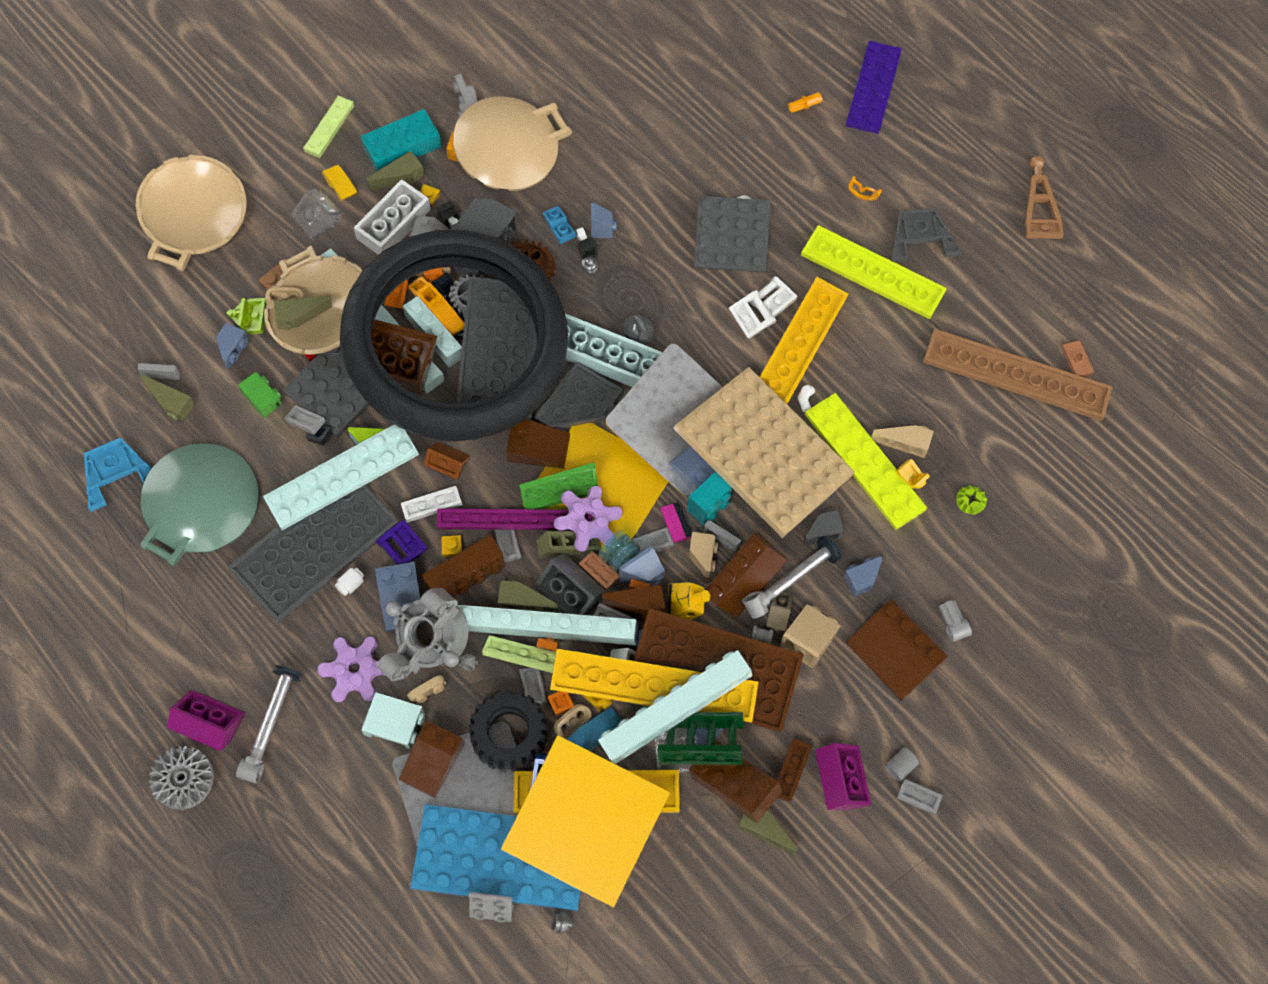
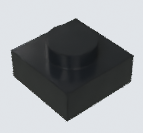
[306,425,333,446]

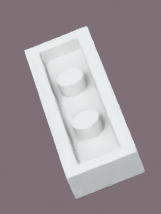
[401,486,462,523]

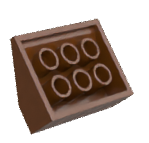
[371,319,438,395]
[846,599,948,701]

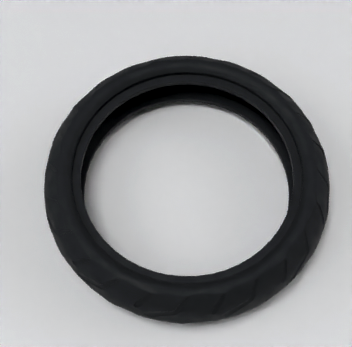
[340,230,568,441]

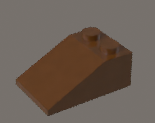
[506,420,570,469]
[602,585,665,623]
[399,721,465,798]

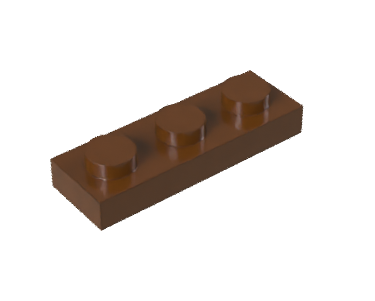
[777,738,812,803]

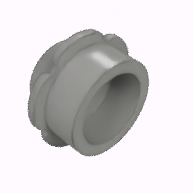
[459,654,478,671]

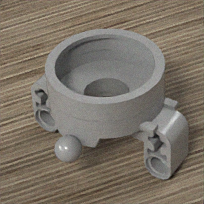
[376,588,468,681]

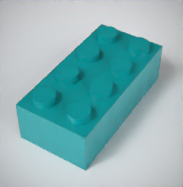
[360,109,441,172]

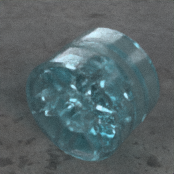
[598,530,641,573]

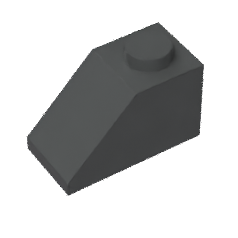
[804,510,844,546]

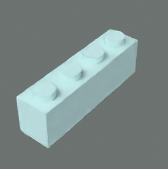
[403,296,462,367]

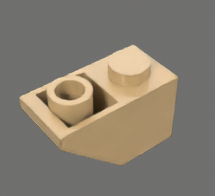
[689,532,718,578]

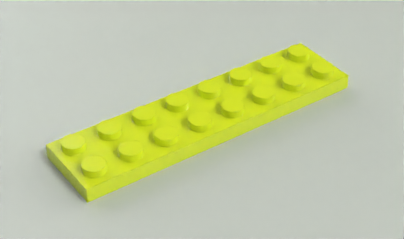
[801,225,947,319]
[805,393,927,530]

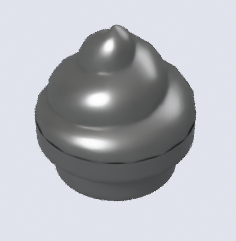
[581,257,599,275]
[551,912,574,934]

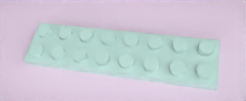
[263,425,419,530]

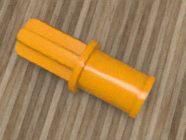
[788,92,822,113]

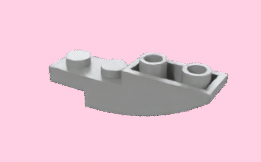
[453,74,477,119]

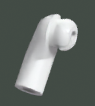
[798,385,815,412]

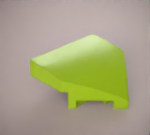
[226,297,267,334]

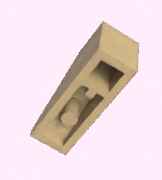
[871,425,934,458]

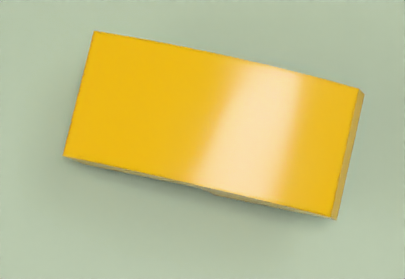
[322,165,357,201]

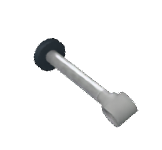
[742,536,841,619]
[236,665,303,784]

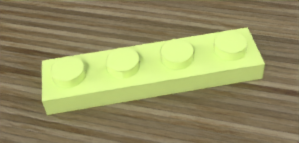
[304,95,354,158]
[483,635,556,673]

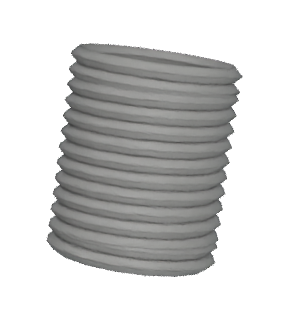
[885,748,919,781]

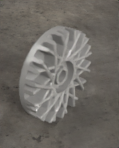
[149,746,214,810]

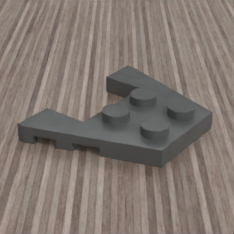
[891,208,962,262]

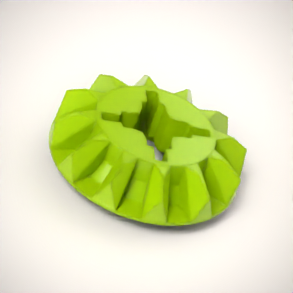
[956,485,987,515]

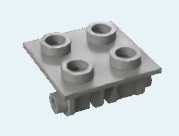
[469,892,514,922]

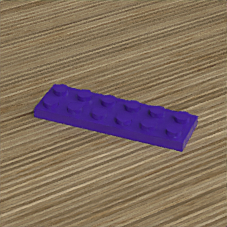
[845,41,902,134]

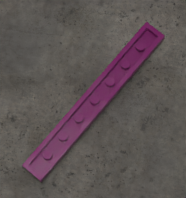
[437,509,592,531]

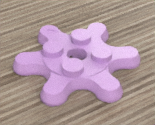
[554,486,622,551]
[317,636,385,702]

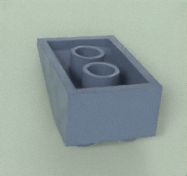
[375,562,425,632]

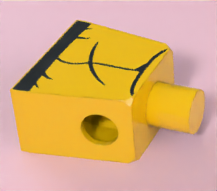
[667,582,710,620]

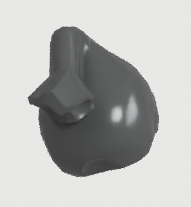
[622,314,654,345]

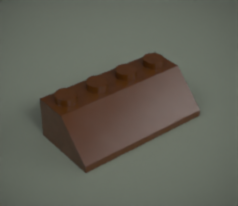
[705,533,788,618]

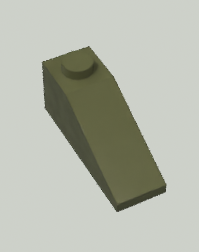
[366,151,424,190]
[274,295,332,330]
[140,375,195,423]
[536,531,601,558]
[498,579,558,613]
[738,810,798,855]

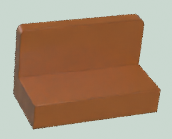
[423,442,470,479]

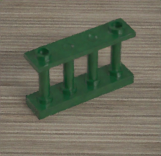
[657,712,744,765]

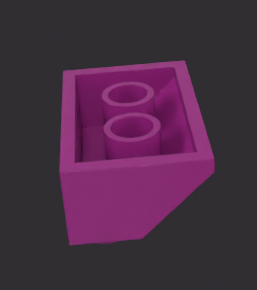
[166,689,245,751]
[815,743,871,811]

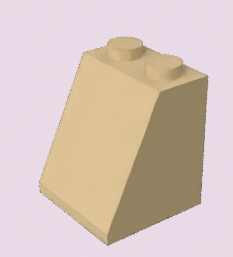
[780,604,840,669]

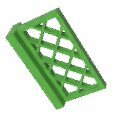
[519,462,598,510]

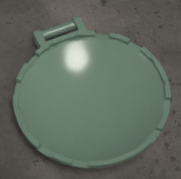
[140,443,259,567]

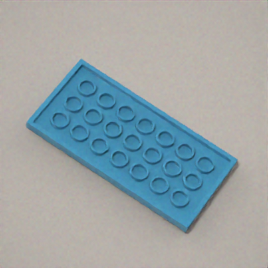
[410,804,581,911]

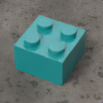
[687,471,732,526]

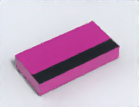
[660,502,692,544]

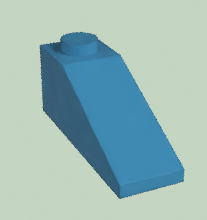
[567,707,623,751]

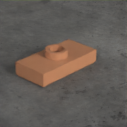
[1061,340,1094,377]
[579,551,619,591]

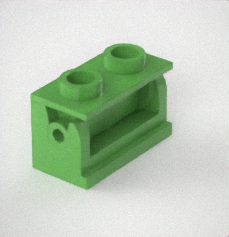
[238,372,282,419]

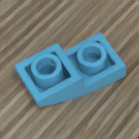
[542,206,576,244]

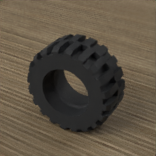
[469,690,548,772]

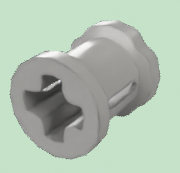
[751,625,774,644]

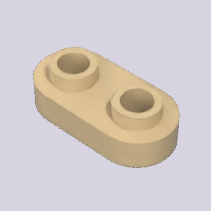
[265,287,303,307]
[407,675,446,705]
[554,704,591,739]

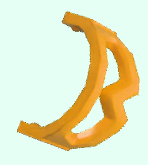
[848,176,882,201]

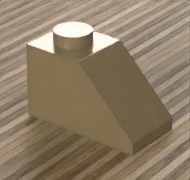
[766,591,793,631]

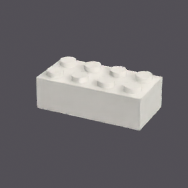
[354,179,431,255]

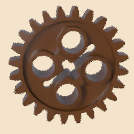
[511,239,556,282]

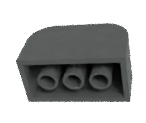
[450,198,518,277]

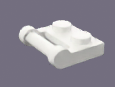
[750,277,797,317]
[729,290,777,339]

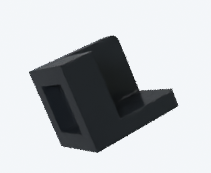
[432,273,453,303]

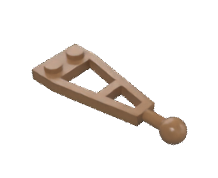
[1025,156,1064,239]

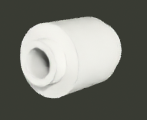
[334,568,364,596]

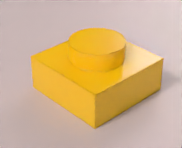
[420,184,441,208]
[441,535,462,557]

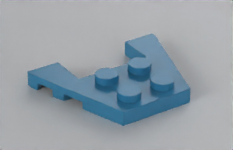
[84,438,151,512]

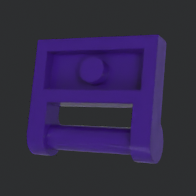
[376,520,428,565]

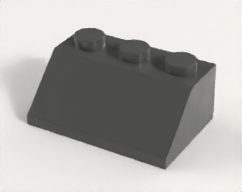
[534,553,606,615]

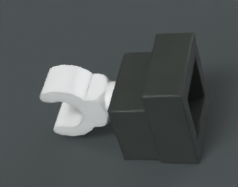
[437,200,458,227]
[576,227,598,260]

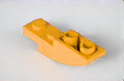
[407,276,464,336]

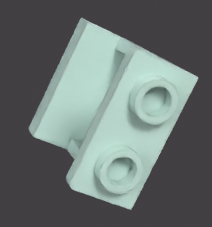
[361,693,425,749]

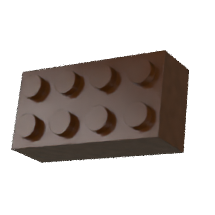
[422,535,505,597]
[688,740,782,824]

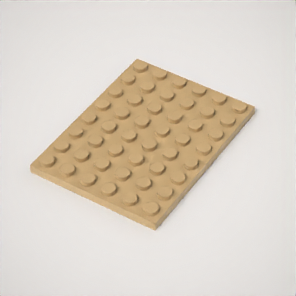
[673,367,855,538]

